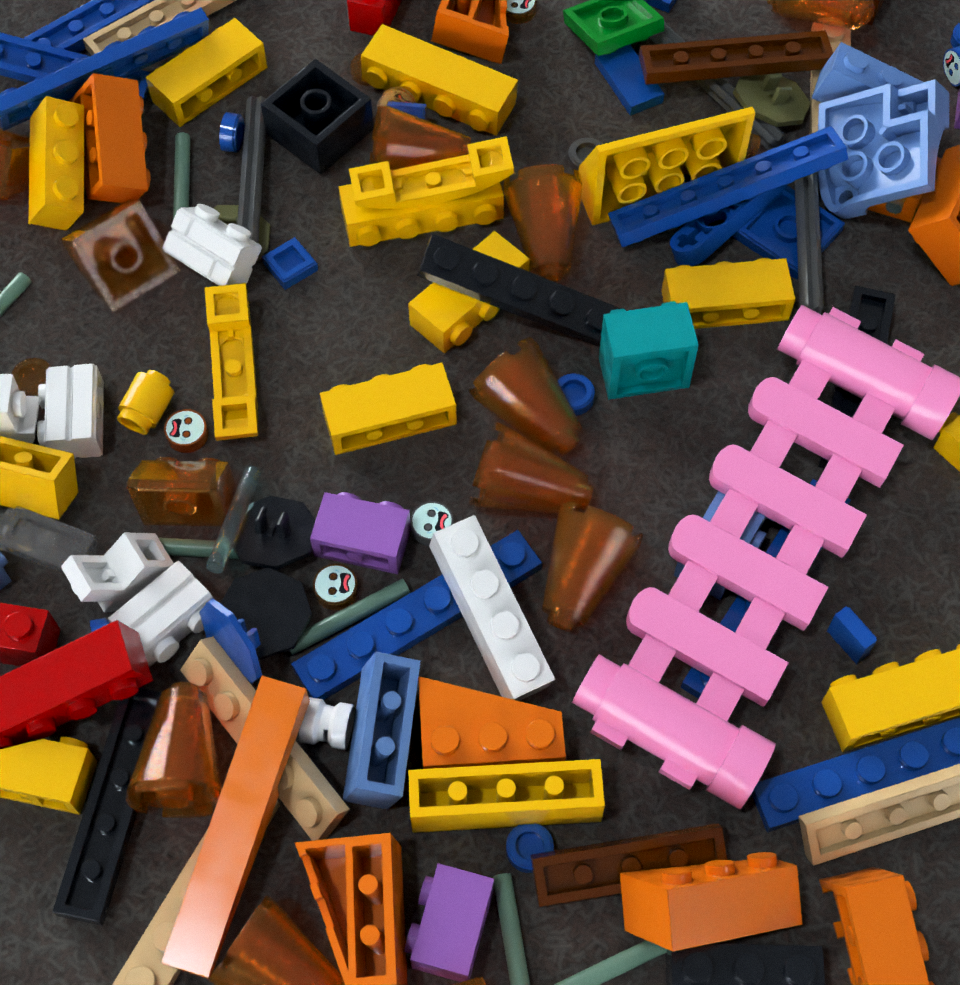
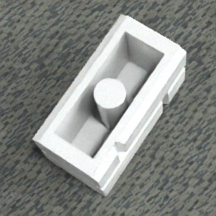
[162,204,262,286]
[37,364,104,459]
[108,561,213,667]

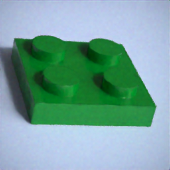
[563,0,665,57]

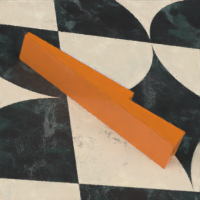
[162,675,310,980]

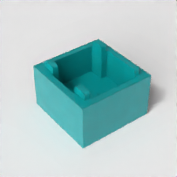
[599,301,699,400]

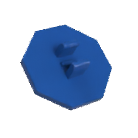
[199,598,262,685]

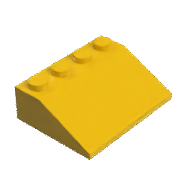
[577,106,755,226]

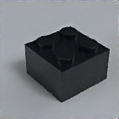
[261,59,374,174]

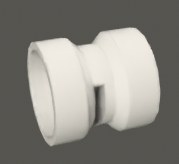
[299,697,355,750]

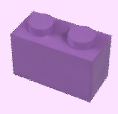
[310,492,411,574]
[404,863,494,985]

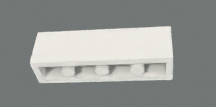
[429,515,556,701]

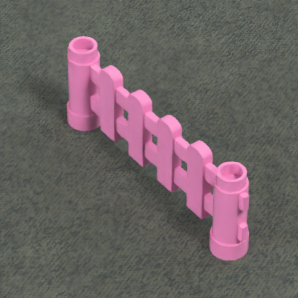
[572,305,960,810]

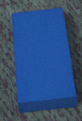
[595,45,664,116]

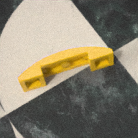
[349,136,515,209]
[205,283,258,441]

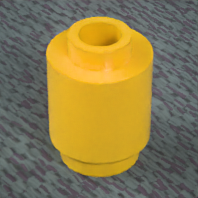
[117,370,174,435]

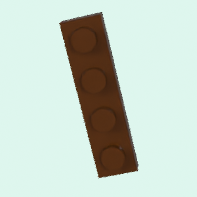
[530,823,727,907]

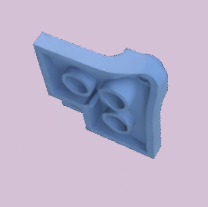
[818,79,949,219]

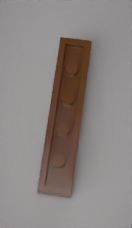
[639,30,833,85]

